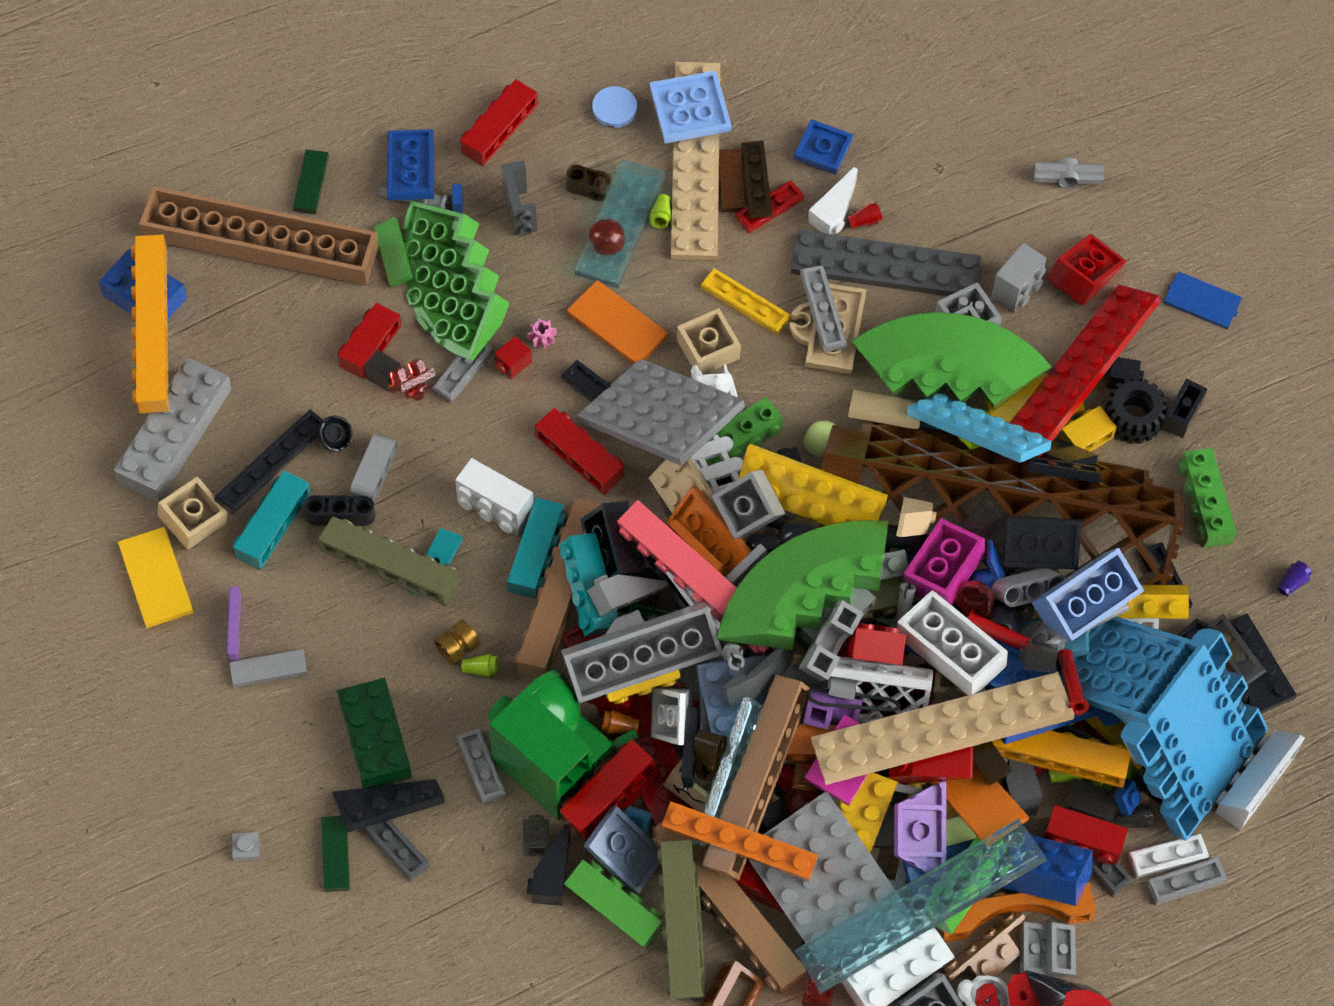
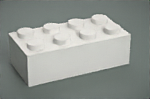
[897,590,1008,695]
[836,914,955,1006]

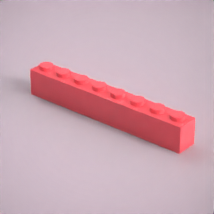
[617,500,773,656]

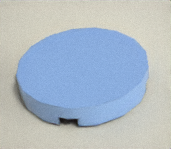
[592,86,637,128]

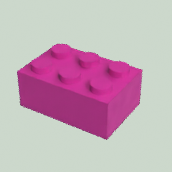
[903,518,985,605]

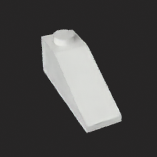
[808,167,858,234]

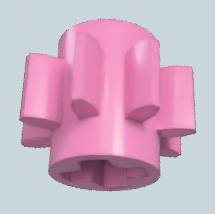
[527,319,557,349]

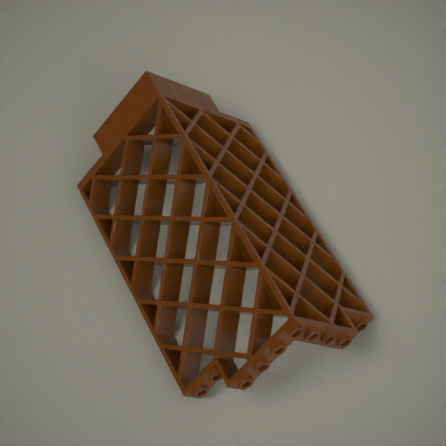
[819,420,1184,630]

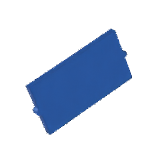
[1164,271,1242,330]

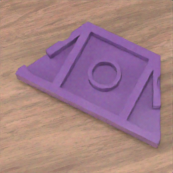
[894,781,946,882]

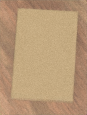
[848,390,920,430]

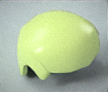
[803,421,835,457]

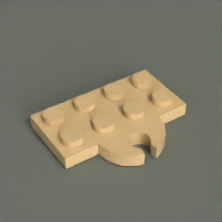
[789,284,867,374]

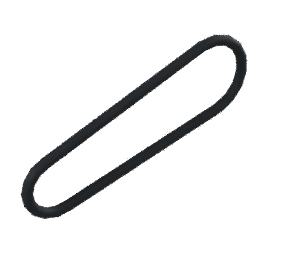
[806,688,900,712]

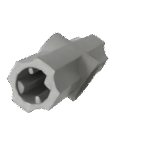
[1033,158,1104,188]

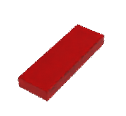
[735,180,805,234]

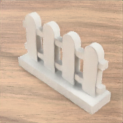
[691,434,743,493]

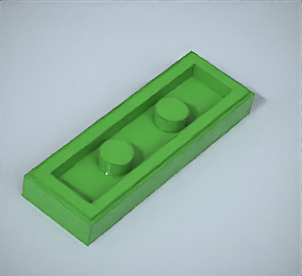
[374,217,413,288]

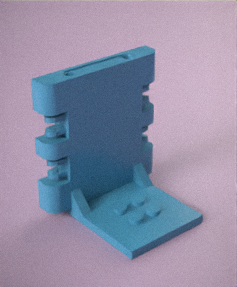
[1058,617,1269,841]

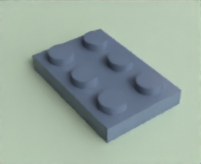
[584,806,659,895]

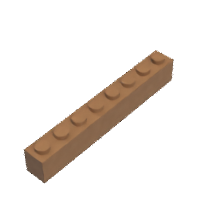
[514,498,601,678]
[702,675,810,880]
[652,822,806,995]

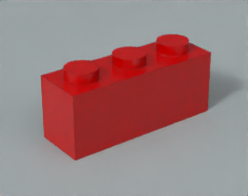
[337,302,401,379]
[1044,805,1128,865]

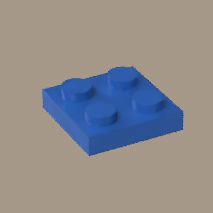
[794,119,853,174]

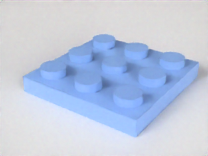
[650,71,732,144]

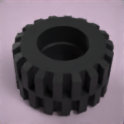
[1105,378,1168,444]

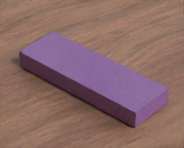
[226,586,241,663]

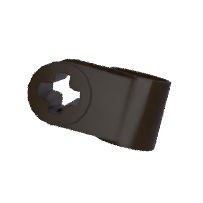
[566,164,611,201]
[694,730,727,782]

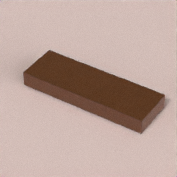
[719,149,745,212]

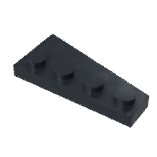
[1230,613,1297,714]
[332,779,445,832]

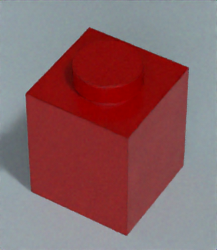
[495,336,532,379]

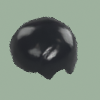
[316,415,352,452]

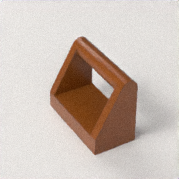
[701,961,765,1006]

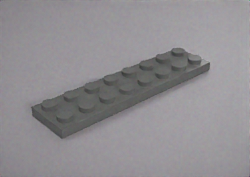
[791,230,981,296]

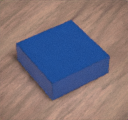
[452,184,463,213]

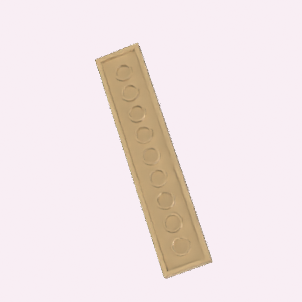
[671,62,720,261]
[811,672,1074,785]

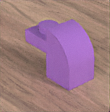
[803,688,863,730]

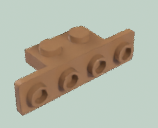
[939,911,1026,981]

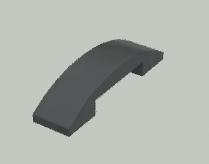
[722,641,796,708]

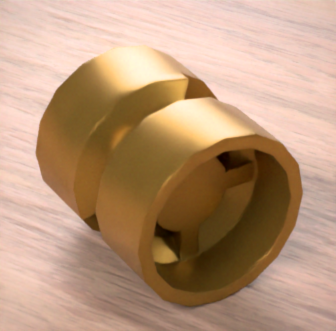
[434,619,481,665]

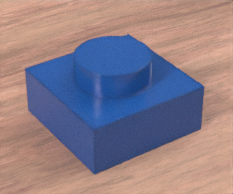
[1114,779,1141,816]

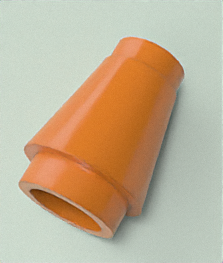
[601,709,639,734]

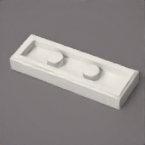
[1128,834,1209,878]

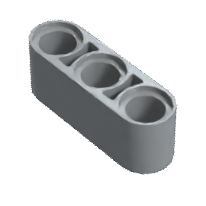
[350,434,398,502]
[991,568,1066,607]

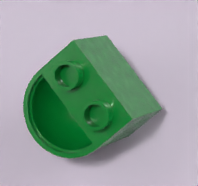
[487,670,615,820]

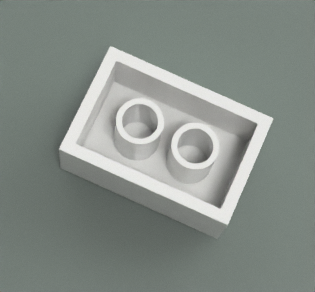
[455,458,533,536]

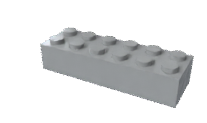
[114,357,232,502]
[560,602,722,703]

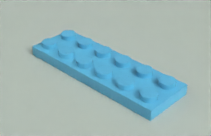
[907,393,1051,463]

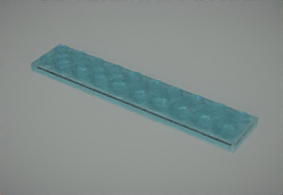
[795,819,1047,994]

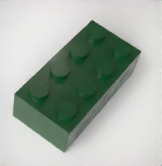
[336,678,412,788]

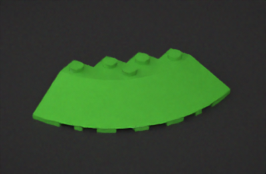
[403,201,510,361]
[852,312,1052,410]
[717,520,889,650]

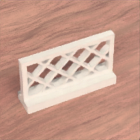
[828,656,933,723]

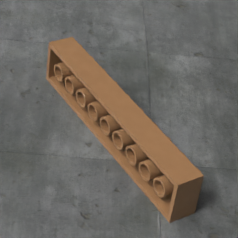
[139,186,379,286]

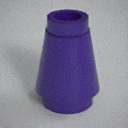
[1277,560,1312,597]

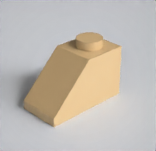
[896,497,937,537]

